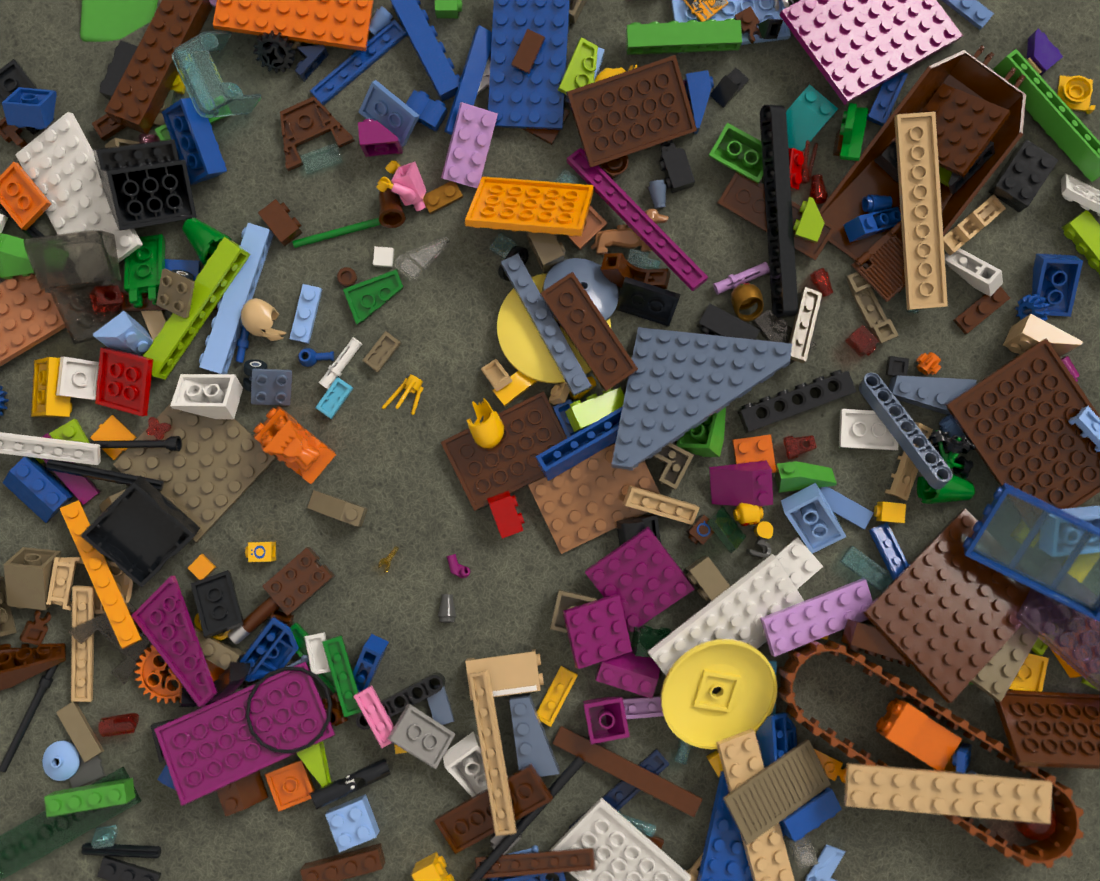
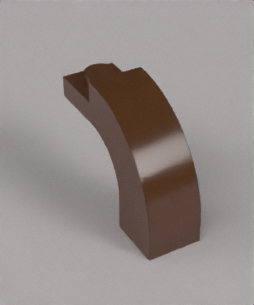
[601,253,671,289]

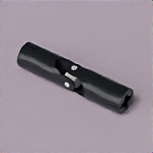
[310,758,391,810]

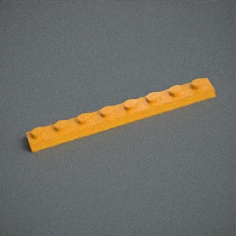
[59,500,142,649]

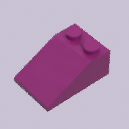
[709,460,773,506]

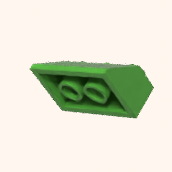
[709,123,763,184]

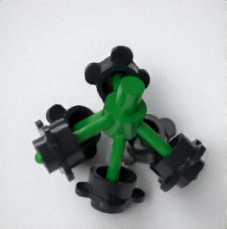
[925,430,976,478]

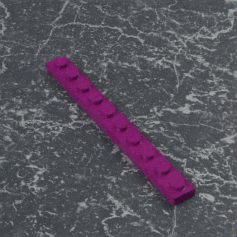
[566,148,708,292]

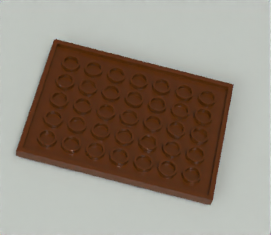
[945,338,1100,533]
[862,509,1048,703]

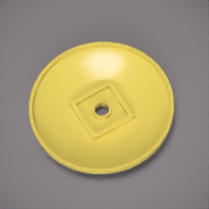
[497,273,611,384]
[661,639,777,749]

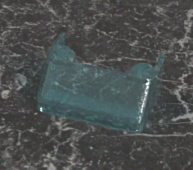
[172,31,262,118]

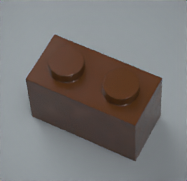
[258,199,303,246]

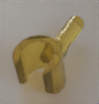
[378,546,399,573]

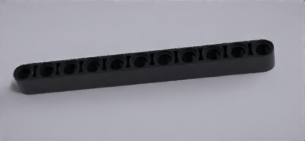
[760,105,798,317]

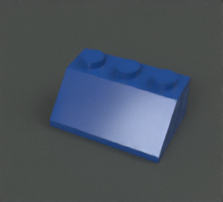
[3,457,74,523]

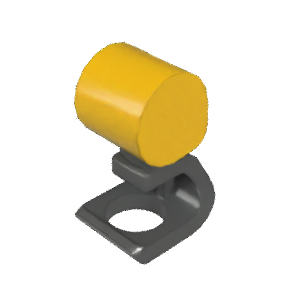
[747,521,773,557]

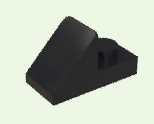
[710,67,749,108]

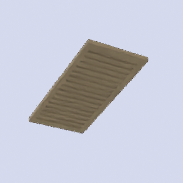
[723,739,831,845]

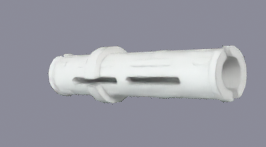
[318,337,363,389]

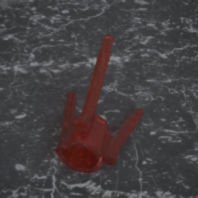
[800,140,818,184]

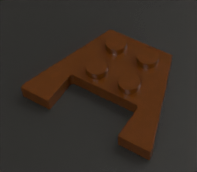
[280,96,355,172]

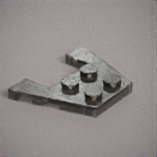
[68,602,150,684]

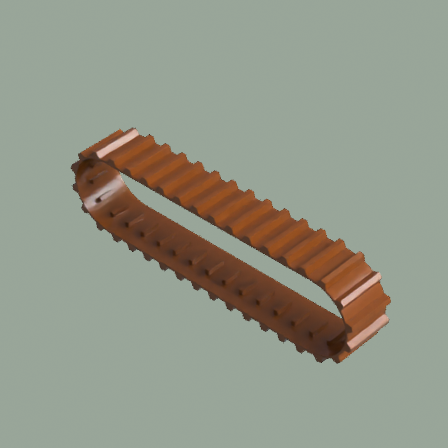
[776,640,1084,868]

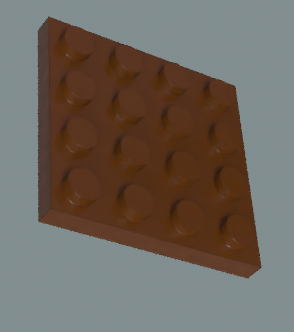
[921,83,1011,177]

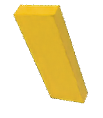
[537,666,578,727]

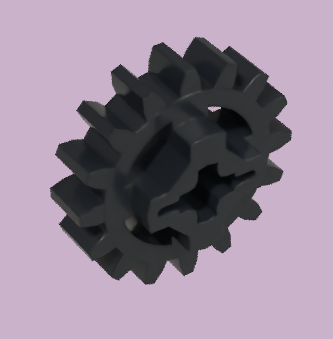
[253,30,296,73]

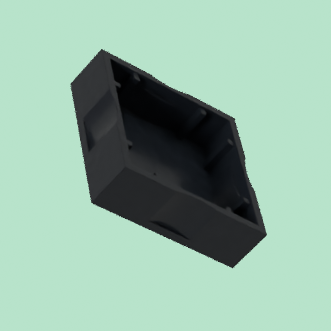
[80,475,200,588]

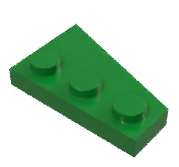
[343,269,404,326]

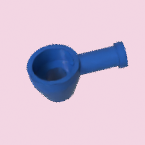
[298,348,334,367]

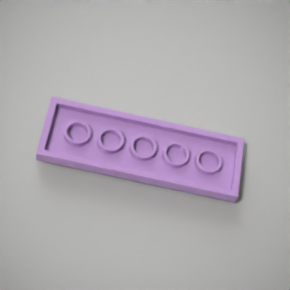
[760,578,873,657]

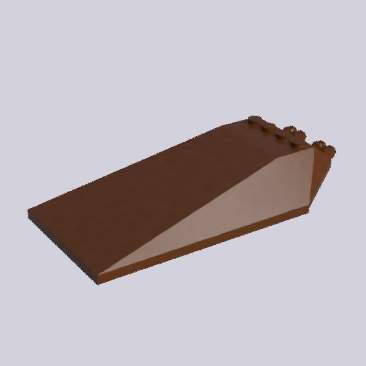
[819,45,1026,293]

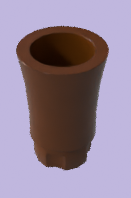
[379,188,406,228]

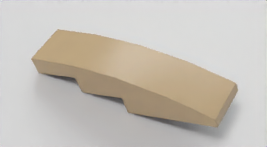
[943,194,1006,256]

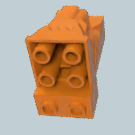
[253,406,336,484]
[876,698,962,771]

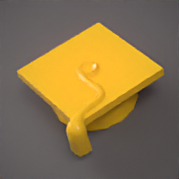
[1057,75,1095,114]

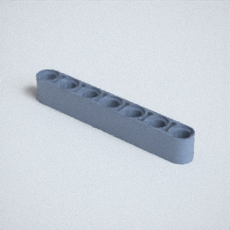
[859,373,952,489]

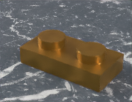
[423,181,463,214]

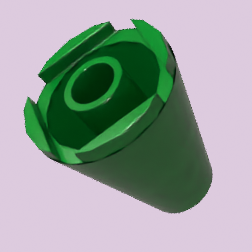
[182,218,232,266]
[917,474,975,504]

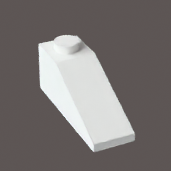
[945,248,1003,297]

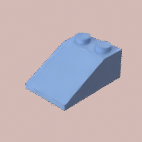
[781,483,846,554]

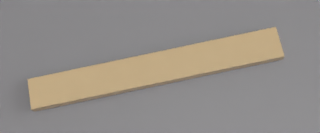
[468,670,517,836]

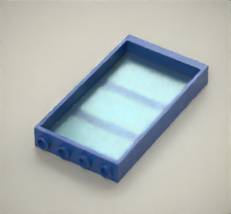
[963,482,1100,622]

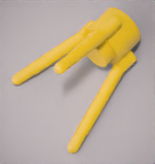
[382,374,424,415]

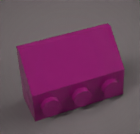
[595,649,660,699]

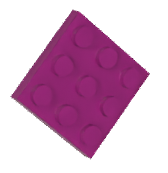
[563,594,632,669]

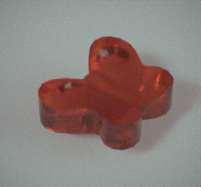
[146,417,171,440]

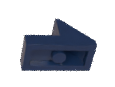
[295,45,329,82]

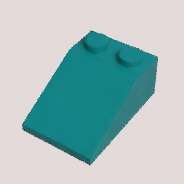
[786,84,838,151]

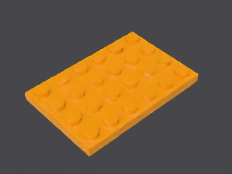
[465,176,594,236]

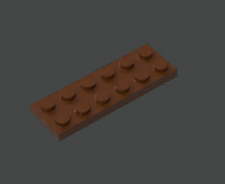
[717,172,836,261]
[540,272,638,391]
[434,764,553,854]

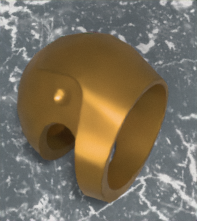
[731,283,764,321]

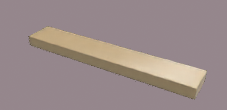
[71,586,95,702]

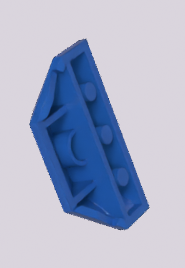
[239,617,299,682]
[756,712,797,768]

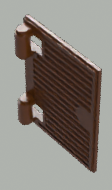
[851,221,905,302]

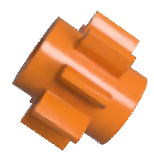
[916,352,942,376]

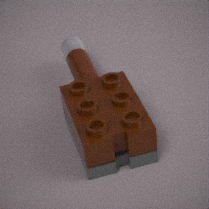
[228,547,336,644]

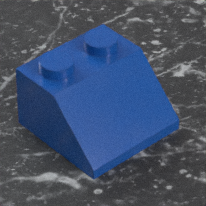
[2,87,57,129]

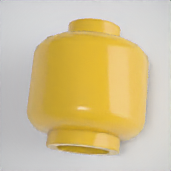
[733,503,763,526]

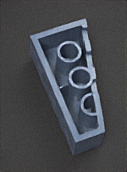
[888,375,977,415]
[509,693,560,777]

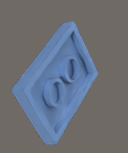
[358,80,420,147]

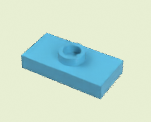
[315,377,354,419]

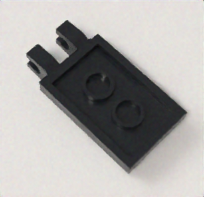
[0,59,54,135]

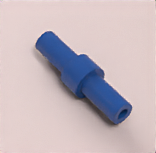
[236,324,249,363]

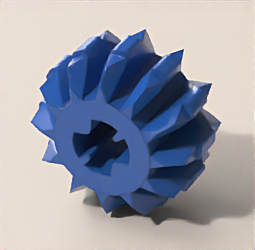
[1015,294,1051,321]

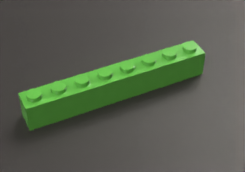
[992,49,1100,182]

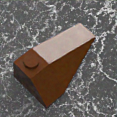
[0,643,66,690]

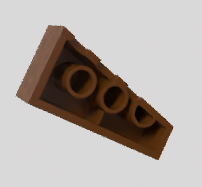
[841,619,910,667]

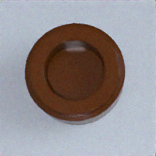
[337,267,357,287]

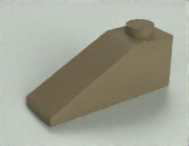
[307,490,368,527]

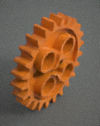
[135,644,182,704]

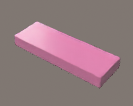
[354,685,394,748]

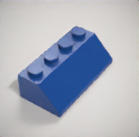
[162,97,227,185]

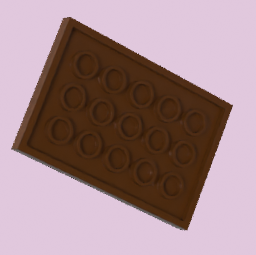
[566,55,697,168]
[441,391,567,511]
[994,690,1100,769]

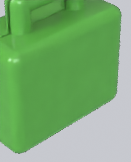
[80,0,158,42]

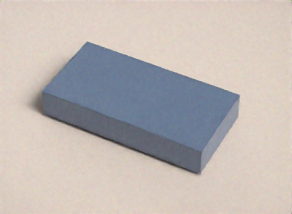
[427,684,455,725]

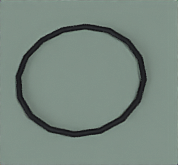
[246,667,332,754]

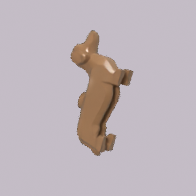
[591,209,669,255]

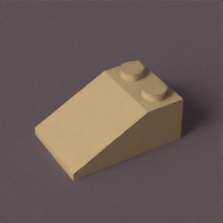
[1003,314,1083,356]

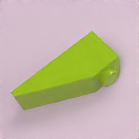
[297,741,331,787]

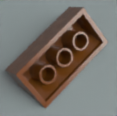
[216,771,268,817]

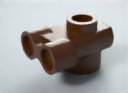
[322,693,348,726]

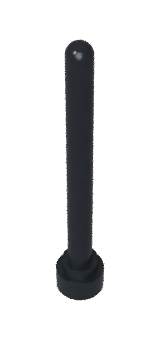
[90,436,182,451]

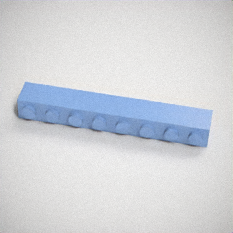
[199,223,274,374]

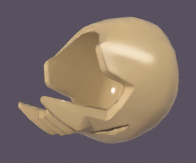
[241,298,286,341]

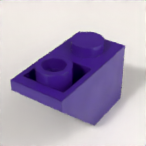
[1027,28,1063,76]

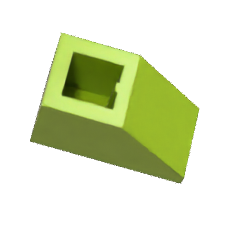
[793,197,825,243]

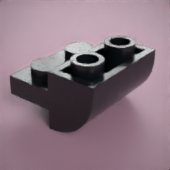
[616,514,661,546]

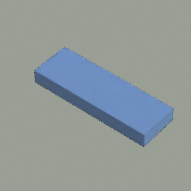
[820,487,874,529]

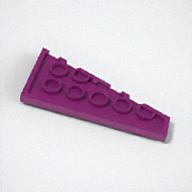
[131,576,217,707]

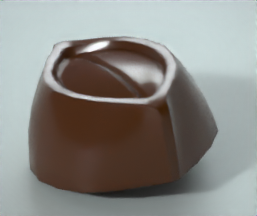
[601,155,629,180]

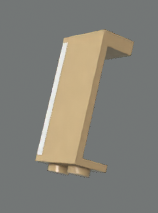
[465,649,544,700]

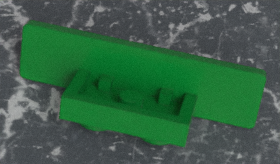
[840,103,868,161]

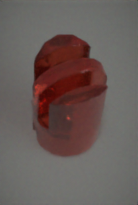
[98,713,139,737]

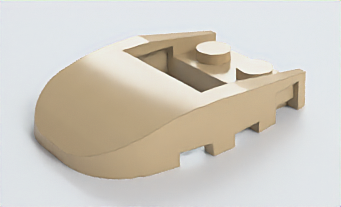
[46,557,133,615]

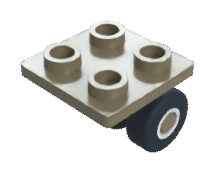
[156,269,195,318]

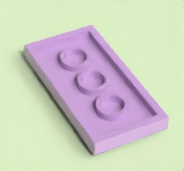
[441,102,498,188]

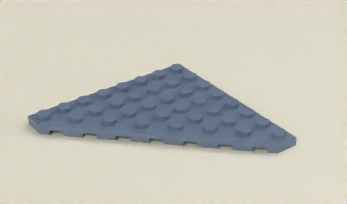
[612,327,792,470]

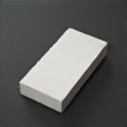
[305,632,331,674]

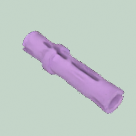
[713,262,770,295]

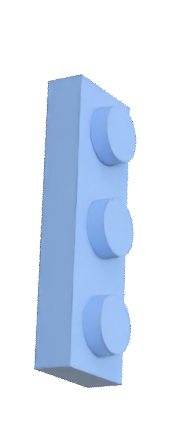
[289,284,322,344]

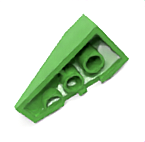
[0,233,70,279]
[676,407,726,457]

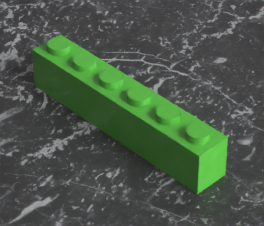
[626,18,742,55]

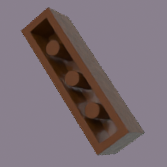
[300,843,386,881]

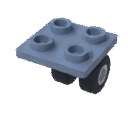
[243,360,292,406]

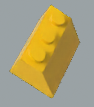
[31,357,72,418]

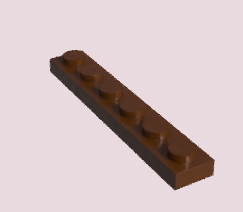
[475,848,596,878]

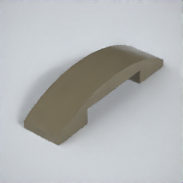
[846,272,899,344]

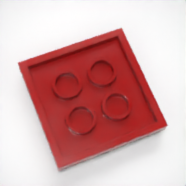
[95,347,153,416]

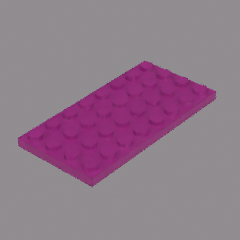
[154,661,336,806]

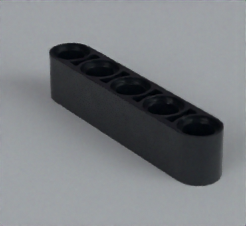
[356,672,446,730]

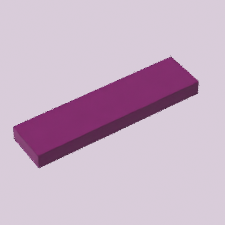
[42,433,100,505]

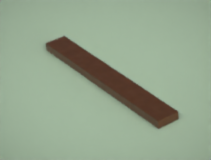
[552,725,703,817]

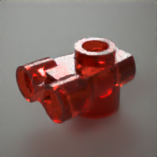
[783,435,816,460]

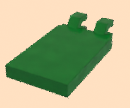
[124,234,165,308]

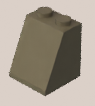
[4,547,61,611]

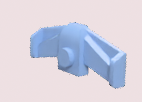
[805,844,846,881]

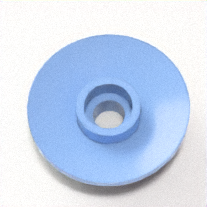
[42,741,80,781]

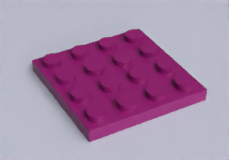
[585,527,695,632]

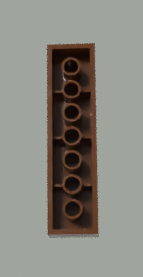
[105,0,212,135]

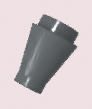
[437,594,456,623]

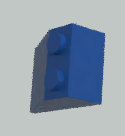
[1032,254,1083,317]

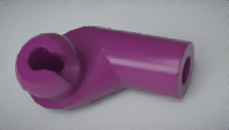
[446,554,470,578]

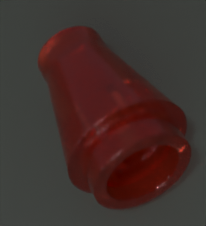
[809,174,828,204]
[810,267,833,297]

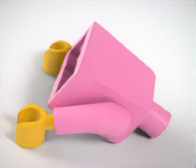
[377,161,426,211]

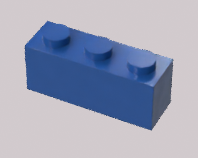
[779,787,842,842]

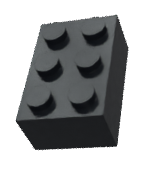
[988,139,1058,212]

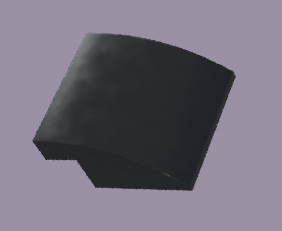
[93,139,197,231]

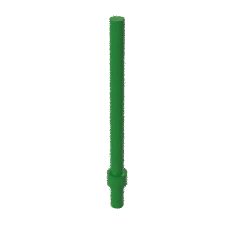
[292,218,381,248]

